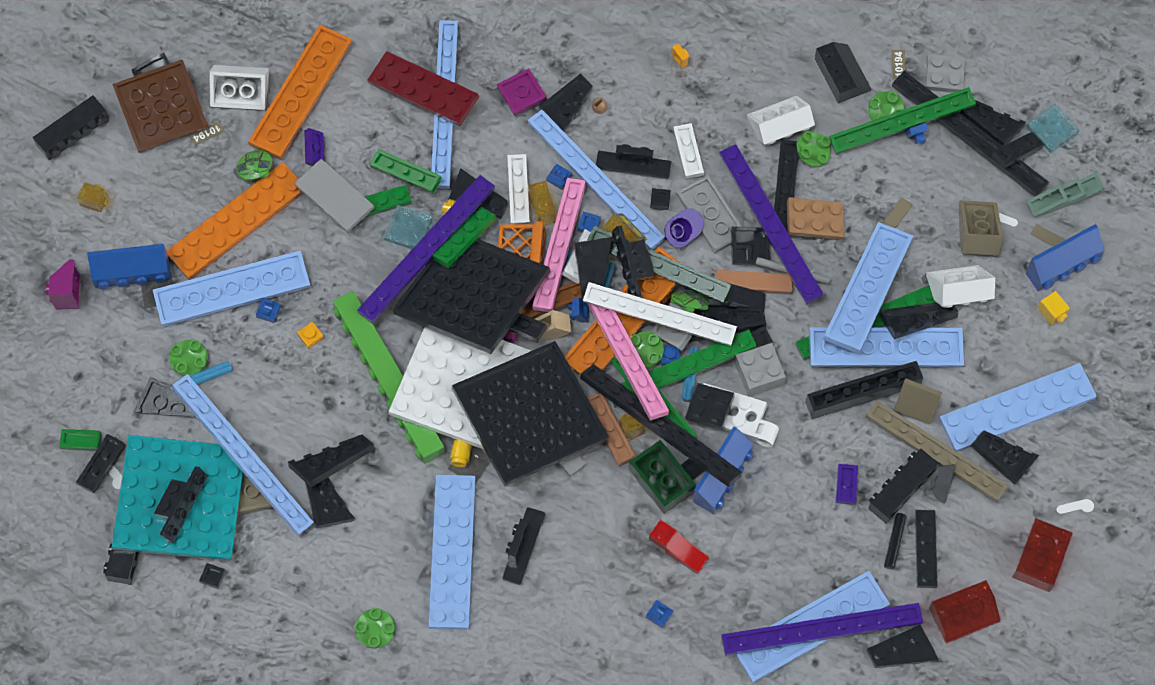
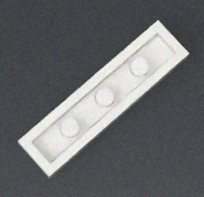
[507,154,530,224]

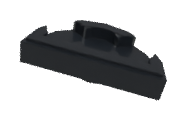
[930,465,956,503]

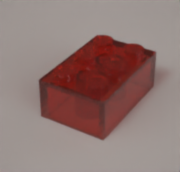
[1012,518,1073,592]

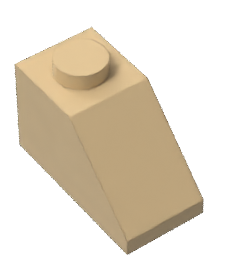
[528,310,571,341]

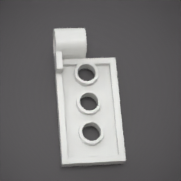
[703,383,779,448]

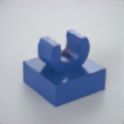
[905,123,929,144]
[546,164,572,190]
[567,297,589,323]
[256,298,281,323]
[646,600,673,628]

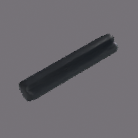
[884,513,907,569]

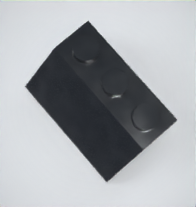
[814,42,871,103]

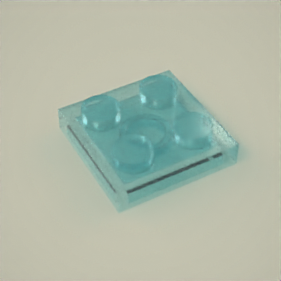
[1026,104,1079,153]
[384,205,433,249]

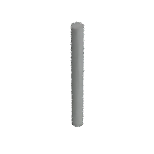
[756,257,831,285]

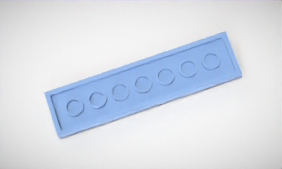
[823,222,913,354]
[153,250,310,327]
[809,327,964,367]
[939,363,1097,452]
[429,475,476,630]
[735,571,890,683]

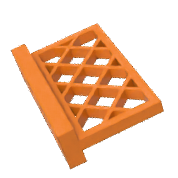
[498,221,546,297]

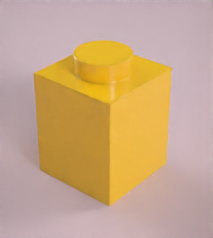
[1038,291,1070,325]

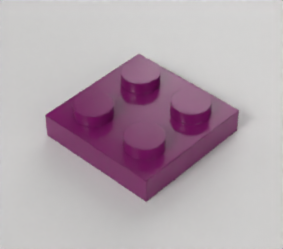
[497,68,547,116]

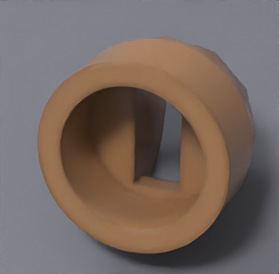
[592,98,607,114]

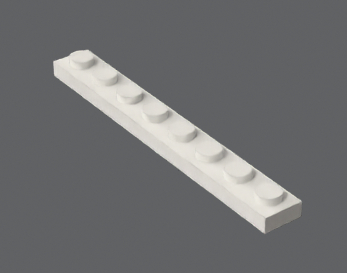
[583,282,737,346]

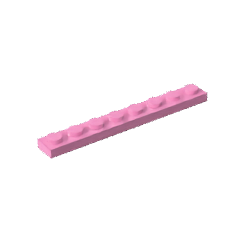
[533,178,586,312]
[587,303,669,421]

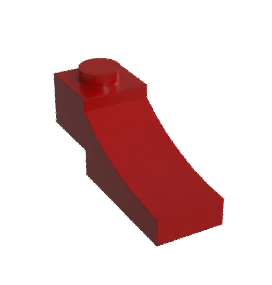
[649,519,709,574]

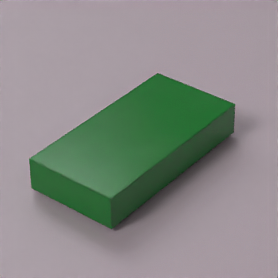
[59,429,101,451]

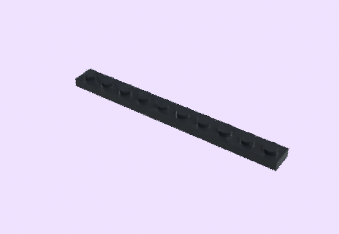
[892,71,1049,196]
[580,364,742,487]

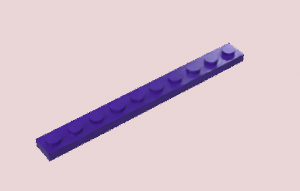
[719,144,823,305]
[357,175,495,324]
[721,603,923,656]

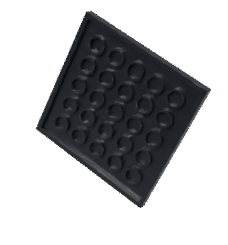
[392,239,550,354]
[451,341,609,487]

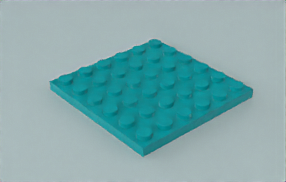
[112,435,243,561]

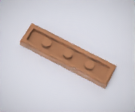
[716,270,792,295]
[588,392,636,467]

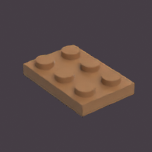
[787,197,844,240]

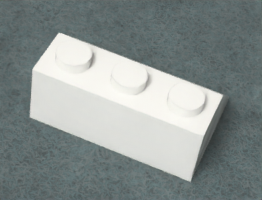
[210,65,269,110]
[747,96,815,145]
[926,265,995,307]

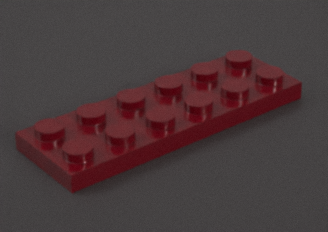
[367,51,479,127]

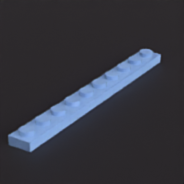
[431,20,458,189]
[528,110,665,250]
[171,374,314,536]

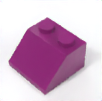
[46,259,81,310]

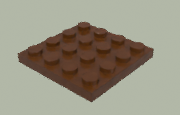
[112,59,209,153]

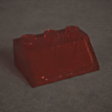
[929,580,1001,644]

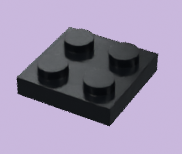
[685,383,735,430]

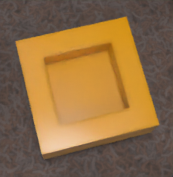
[672,44,689,69]
[297,322,324,349]

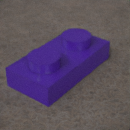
[304,128,324,166]
[835,464,858,505]

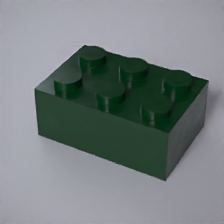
[629,440,696,514]

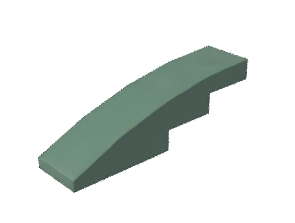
[1026,172,1105,218]

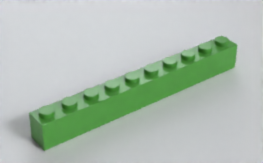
[332,291,445,464]

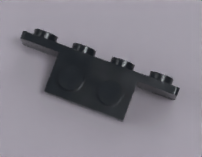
[596,144,671,179]
[612,225,654,298]
[154,466,208,544]
[502,507,545,585]

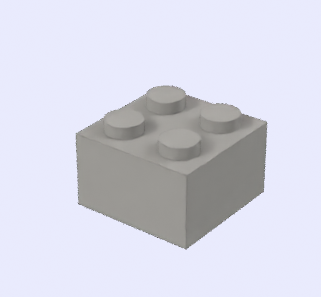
[735,343,786,397]

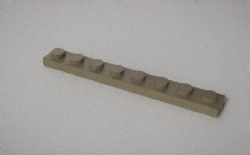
[865,400,1009,503]

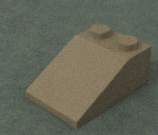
[959,200,1003,255]

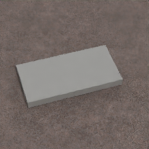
[294,159,374,233]
[676,175,742,254]

